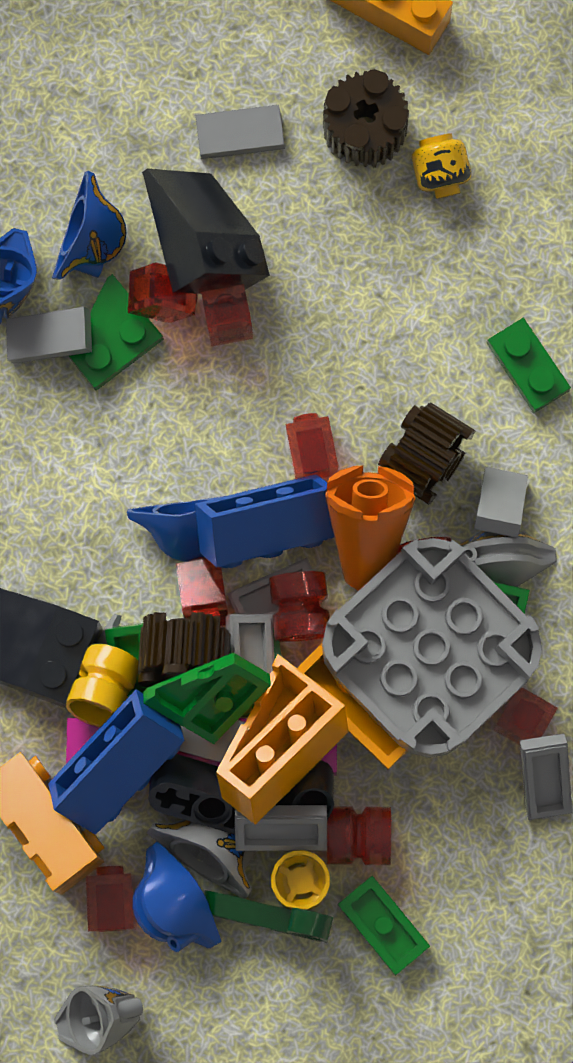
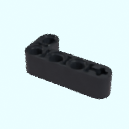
[148,754,334,834]

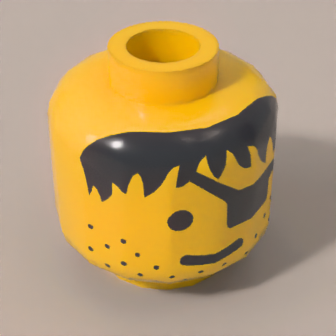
[412,133,472,199]

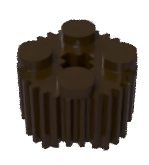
[323,69,409,168]
[378,402,476,505]
[138,612,231,687]

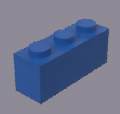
[195,474,335,568]
[48,689,185,835]

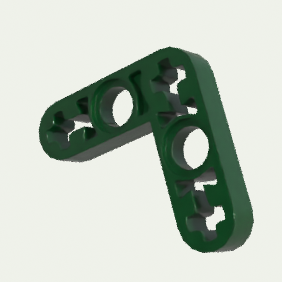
[204,890,333,943]

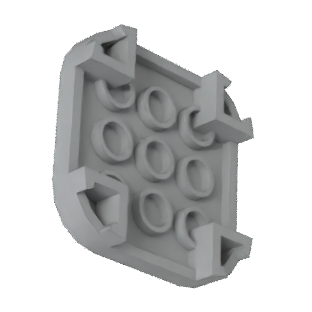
[322,538,542,758]

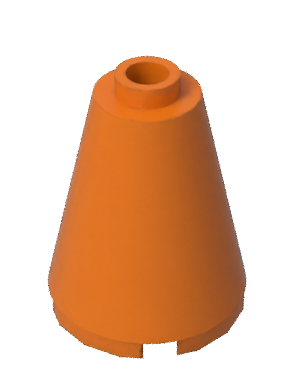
[325,465,415,591]

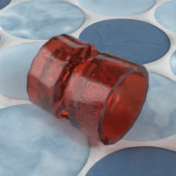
[269,571,330,642]
[327,806,391,865]

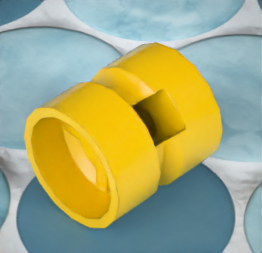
[65,644,138,727]
[271,850,330,911]

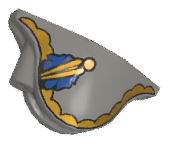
[460,531,557,587]
[147,820,256,899]
[54,985,143,1055]

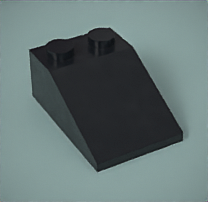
[142,168,270,295]
[0,588,103,709]

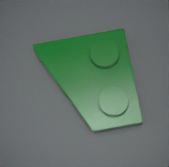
[69,274,164,391]
[143,652,271,744]

